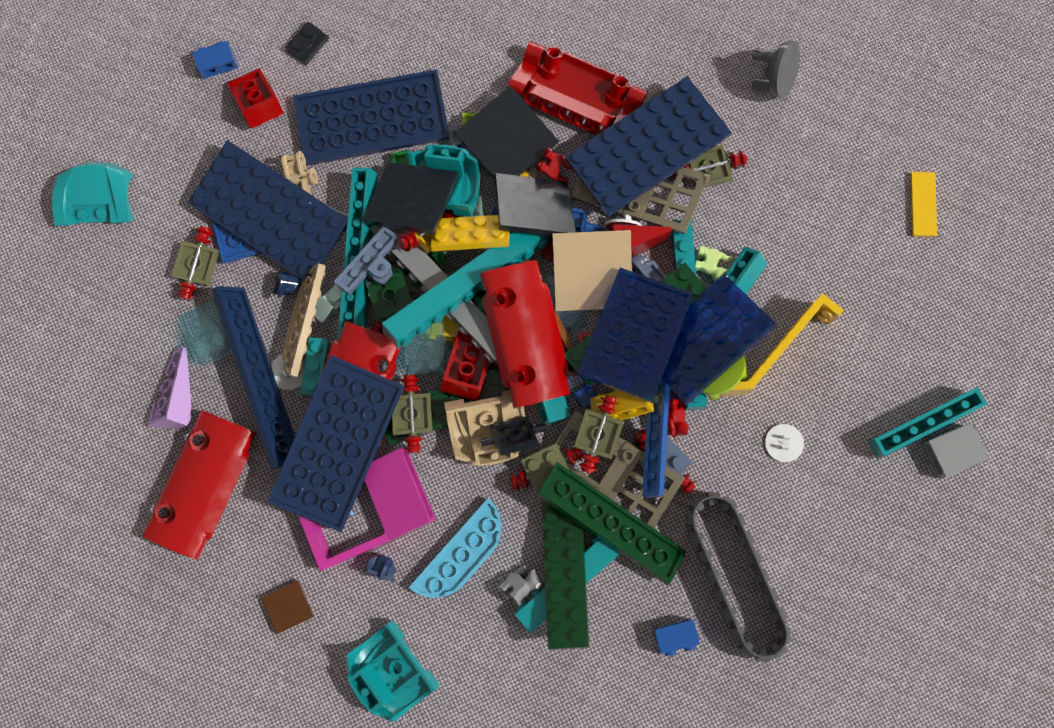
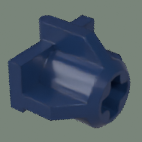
[273,271,300,298]
[364,554,397,583]

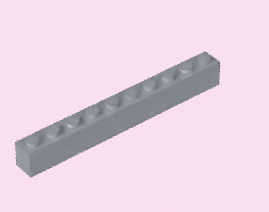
[370,225,498,365]

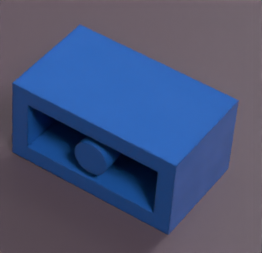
[193,41,238,79]
[653,619,700,656]

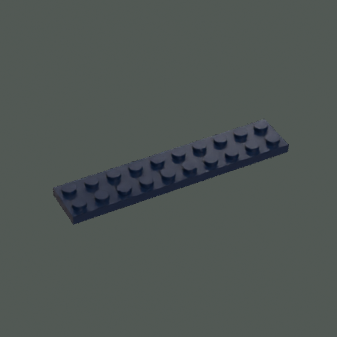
[212,286,295,470]

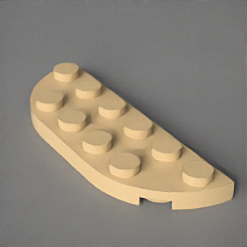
[282,264,326,377]

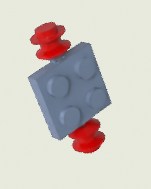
[633,429,696,494]

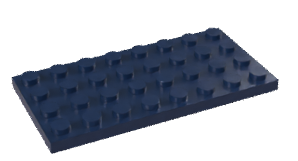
[293,69,450,166]
[565,76,732,217]
[187,140,348,283]
[267,355,405,532]

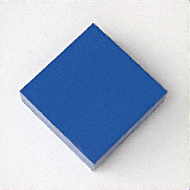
[572,385,597,410]

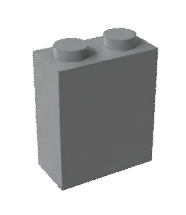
[922,423,989,479]

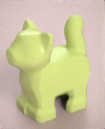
[695,246,733,283]

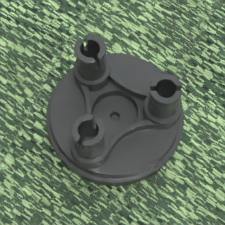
[752,41,800,98]

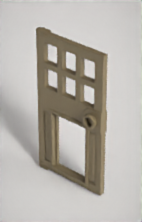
[571,167,710,235]
[556,410,685,529]

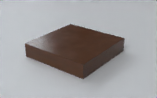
[262,580,315,634]

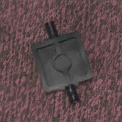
[480,416,547,456]

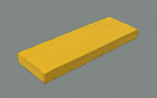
[910,172,937,237]

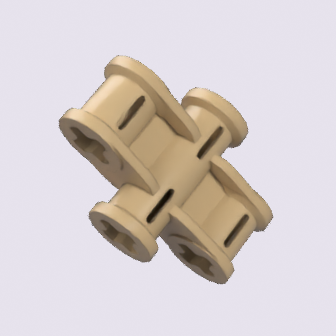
[281,151,318,195]

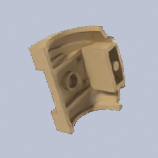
[444,390,525,466]

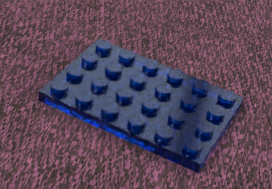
[577,267,694,403]
[640,274,777,406]

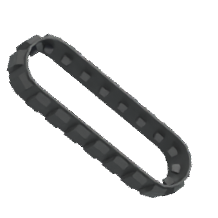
[685,492,791,662]

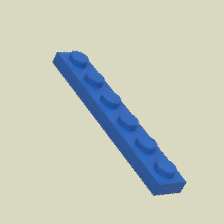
[642,379,670,498]

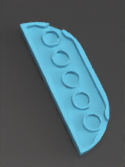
[409,498,502,598]

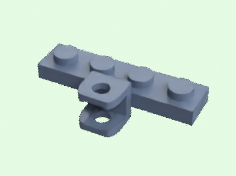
[334,227,398,296]

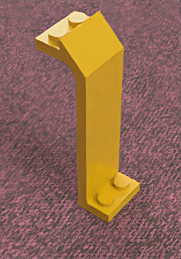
[719,293,844,397]

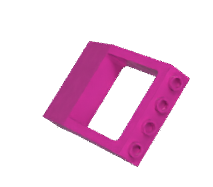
[298,449,437,571]

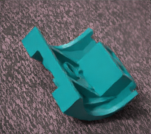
[408,145,480,217]
[52,161,134,226]
[346,620,440,722]

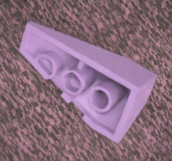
[147,347,191,429]

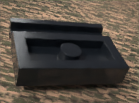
[285,21,329,65]

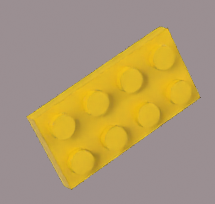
[431,215,510,251]

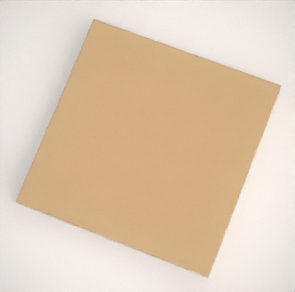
[553,230,633,311]

